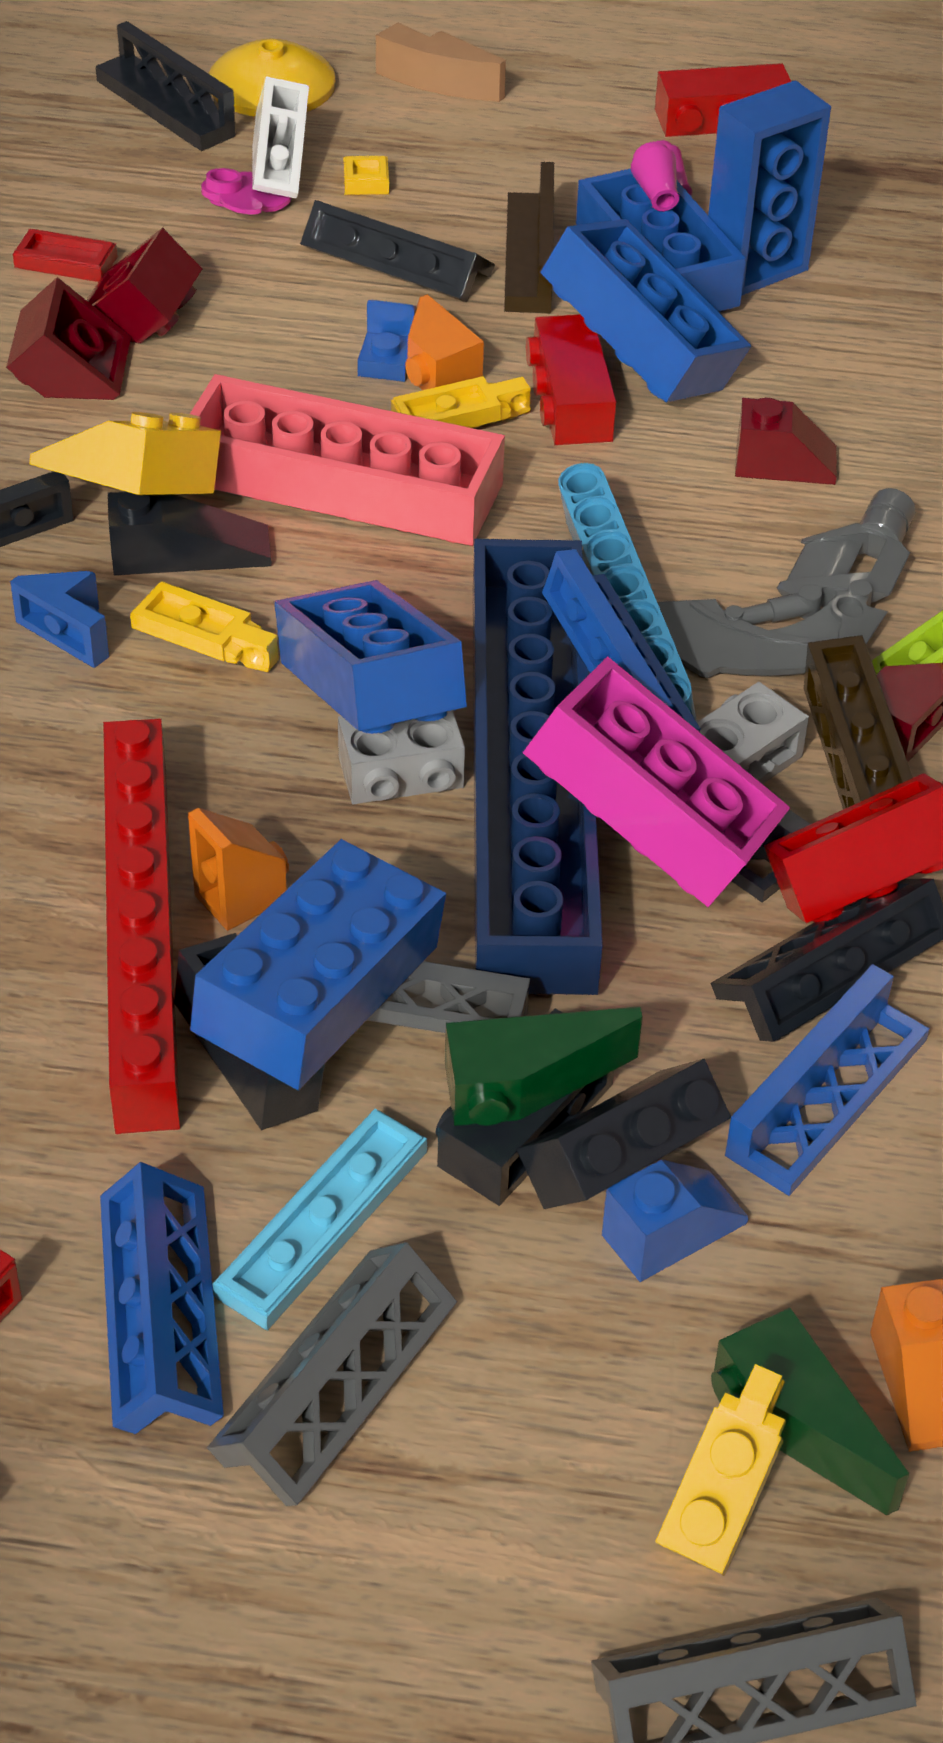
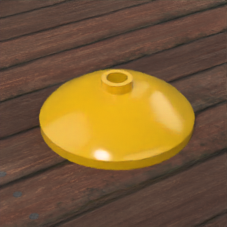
[209,39,335,117]

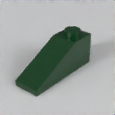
[445,1007,643,1126]
[711,1308,909,1516]

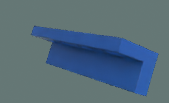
[542,549,701,732]
[725,964,930,1196]
[100,1162,224,1434]

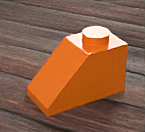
[405,294,484,390]
[188,808,289,931]
[870,1279,943,1452]

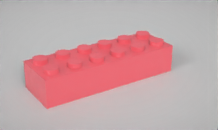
[190,374,505,546]

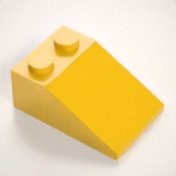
[29,412,221,495]

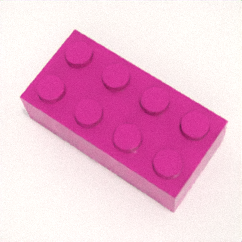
[523,656,790,907]

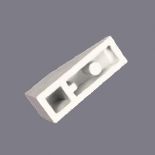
[252,76,309,199]

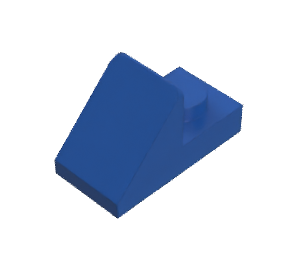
[358,300,416,382]
[10,571,109,668]

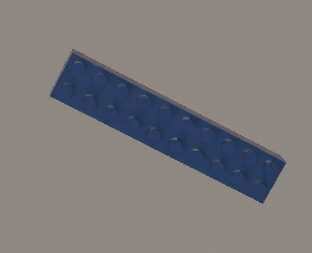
[473,539,603,995]

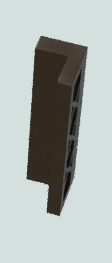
[504,162,554,314]
[803,635,913,809]

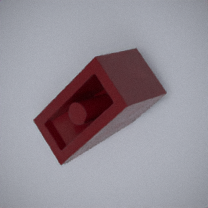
[735,398,837,485]
[876,663,943,762]

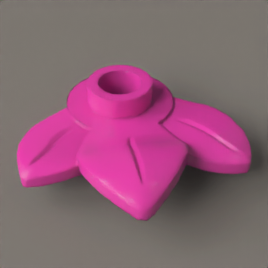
[201,168,291,214]

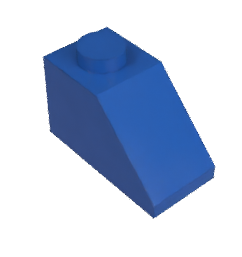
[602,1159,748,1282]

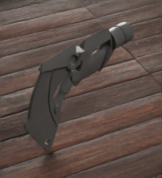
[657,488,916,678]

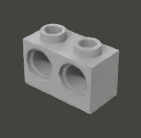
[696,682,809,784]
[338,710,465,805]

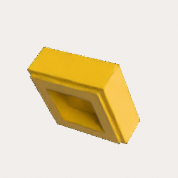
[343,156,389,195]

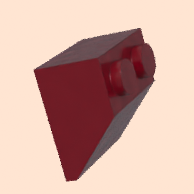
[87,227,203,344]
[6,277,131,400]

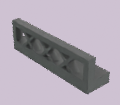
[367,961,530,1033]
[207,1242,457,1506]
[591,1597,917,1743]

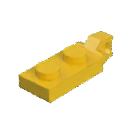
[391,376,531,428]
[130,581,279,672]
[655,1364,786,1576]

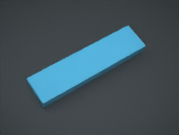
[213,1108,427,1331]

